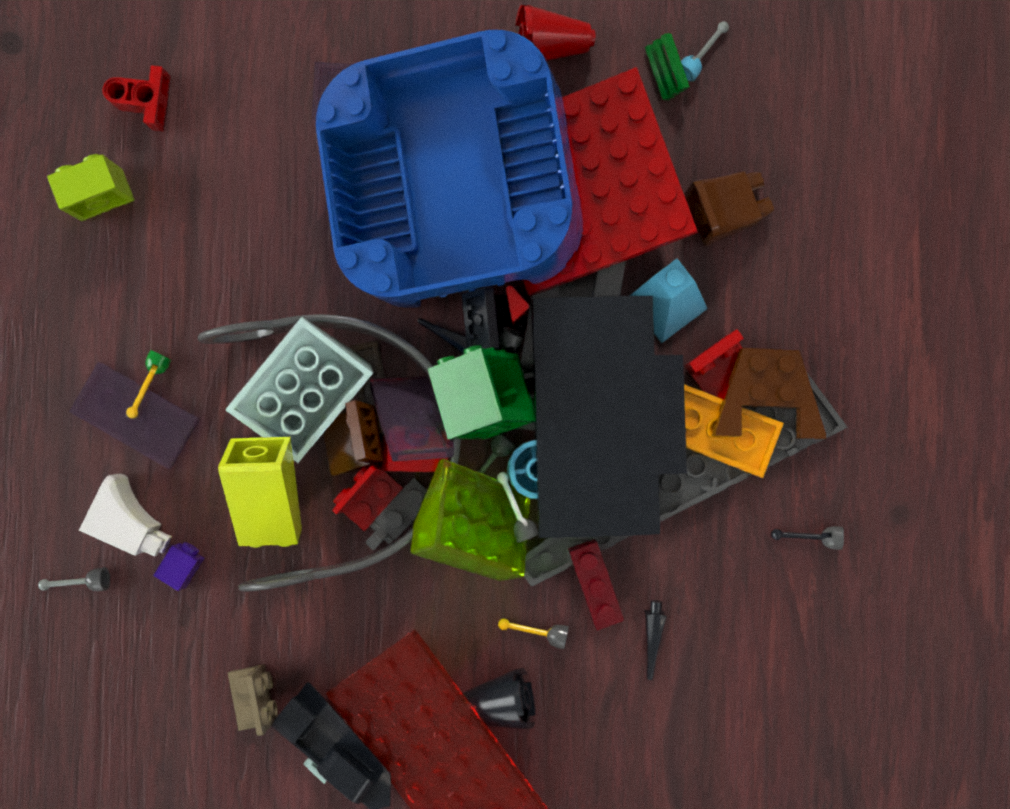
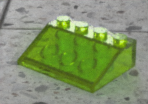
[411,459,530,581]

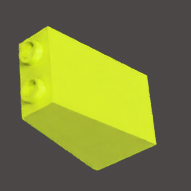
[218,437,302,548]

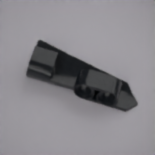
[271,682,391,809]

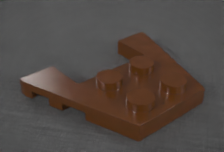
[712,348,826,440]

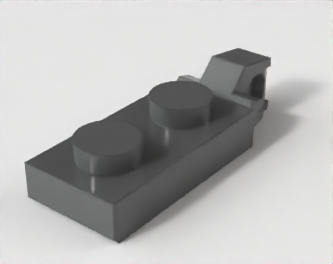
[365,478,435,550]

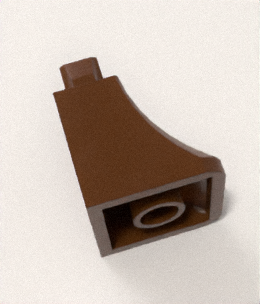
[685,171,774,247]

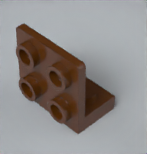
[324,400,384,476]

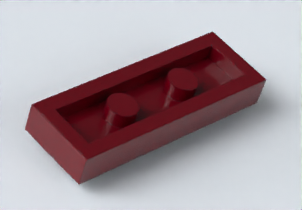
[568,539,624,631]

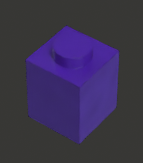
[153,542,204,591]

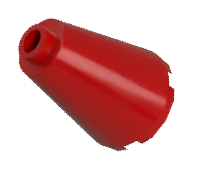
[515,5,596,61]

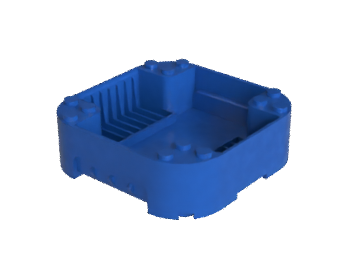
[316,29,583,308]

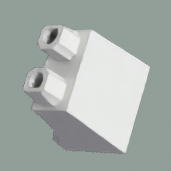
[79,473,172,557]

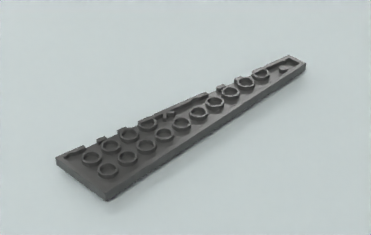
[514,373,847,587]

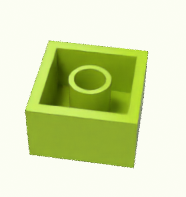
[47,154,135,221]

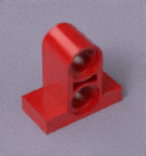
[102,65,171,132]

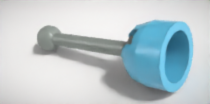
[681,21,729,82]

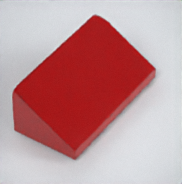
[506,285,530,325]

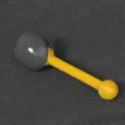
[498,618,569,649]

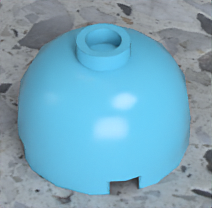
[507,440,537,499]

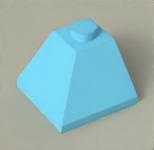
[630,258,708,343]

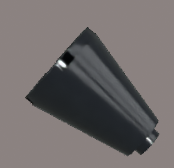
[452,668,536,729]

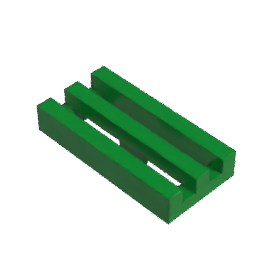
[645,33,690,100]

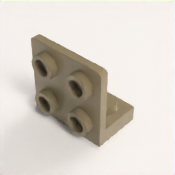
[228,664,278,736]

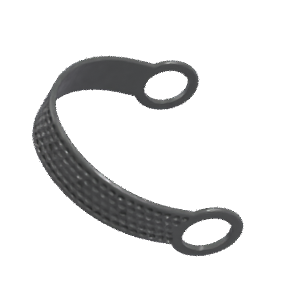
[197,314,461,592]

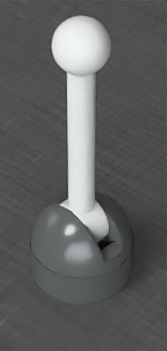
[497,472,538,543]

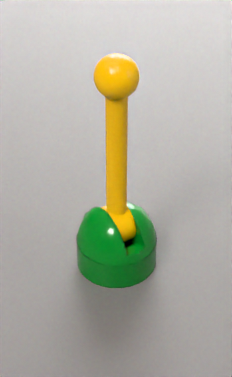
[126,350,172,418]

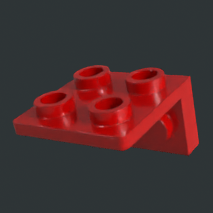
[684,329,744,400]
[332,465,404,532]

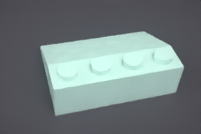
[226,317,373,463]

